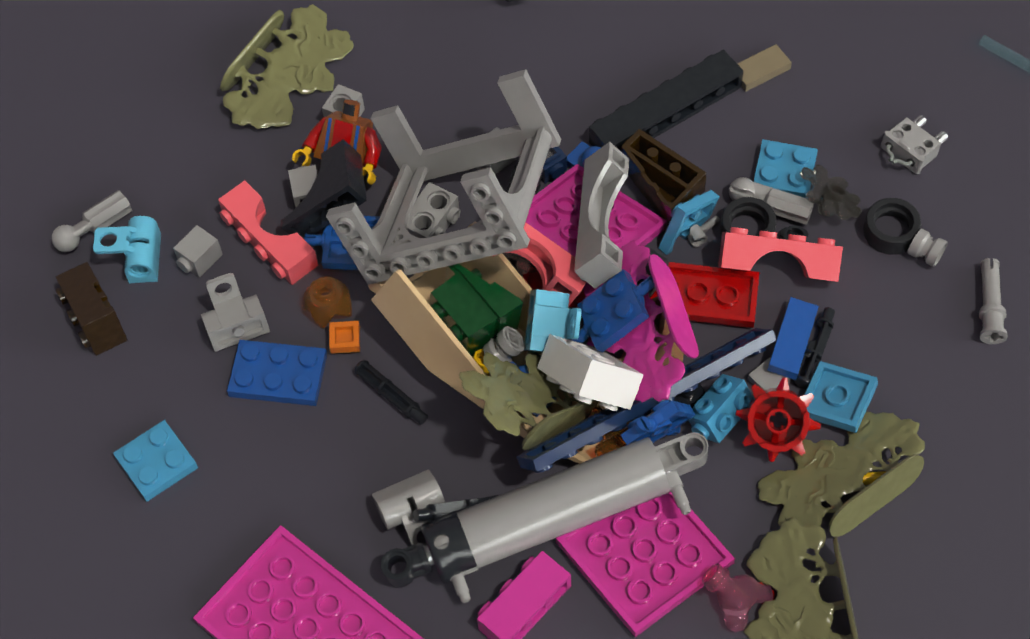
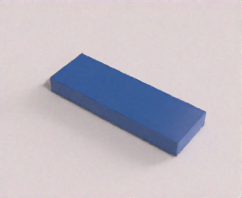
[767,297,819,380]

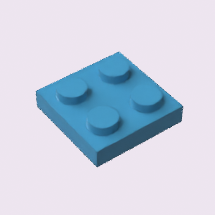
[754,139,818,199]
[804,361,878,433]
[113,420,198,502]

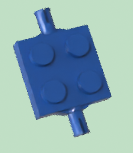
[305,216,380,270]
[572,269,655,353]
[621,400,696,445]

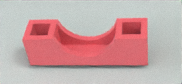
[218,180,319,285]
[493,222,586,305]
[718,227,843,282]

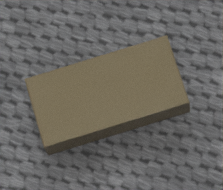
[737,44,792,92]

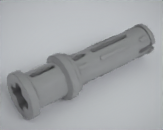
[979,258,1008,344]

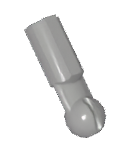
[728,177,815,225]
[52,190,133,252]

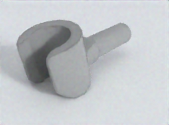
[688,216,720,248]

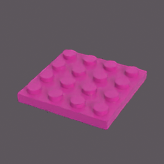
[526,164,668,257]
[556,492,735,637]

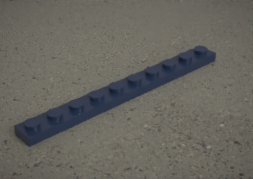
[517,328,776,473]

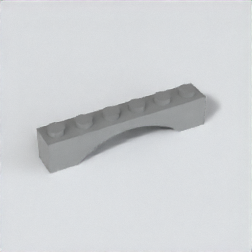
[574,142,629,288]

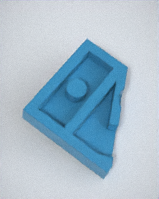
[659,190,720,255]

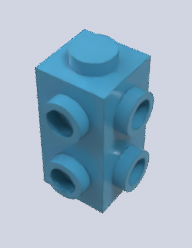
[688,374,754,443]

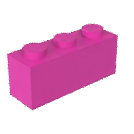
[477,551,571,639]

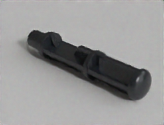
[794,307,835,389]
[355,360,428,425]
[413,495,498,522]

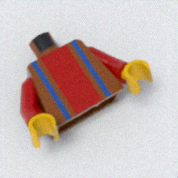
[292,100,382,185]

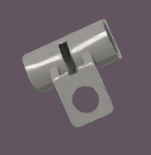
[201,273,270,352]
[372,469,445,547]

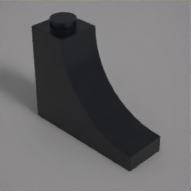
[281,139,367,240]

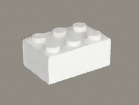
[537,334,643,411]

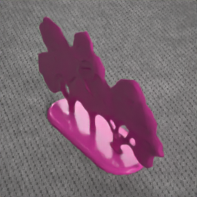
[583,240,699,403]

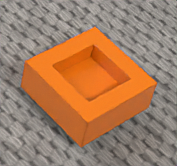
[329,320,360,354]

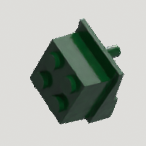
[430,264,523,357]

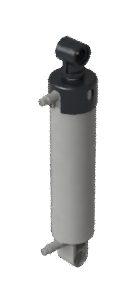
[381,432,709,603]

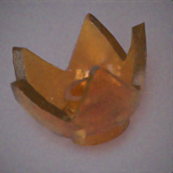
[302,277,352,329]

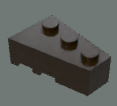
[621,129,707,226]
[55,262,128,356]

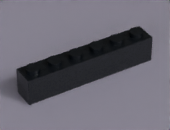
[589,49,743,151]

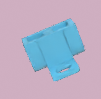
[93,216,161,283]
[524,289,581,352]

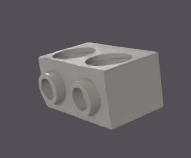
[407,182,461,238]

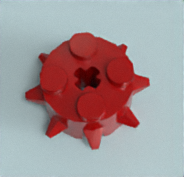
[736,377,821,462]

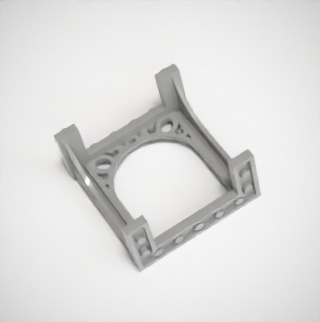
[326,69,561,285]

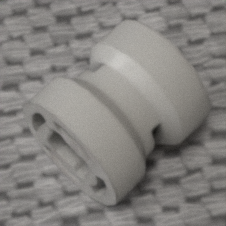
[907,228,948,267]
[483,326,525,362]

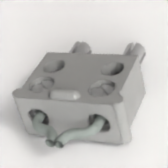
[881,115,948,174]

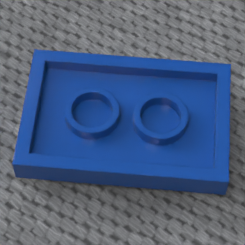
[227,340,327,406]

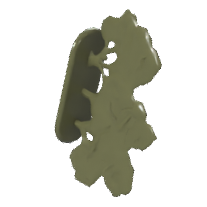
[220,4,354,129]
[459,351,598,450]
[758,412,925,537]
[744,517,859,639]

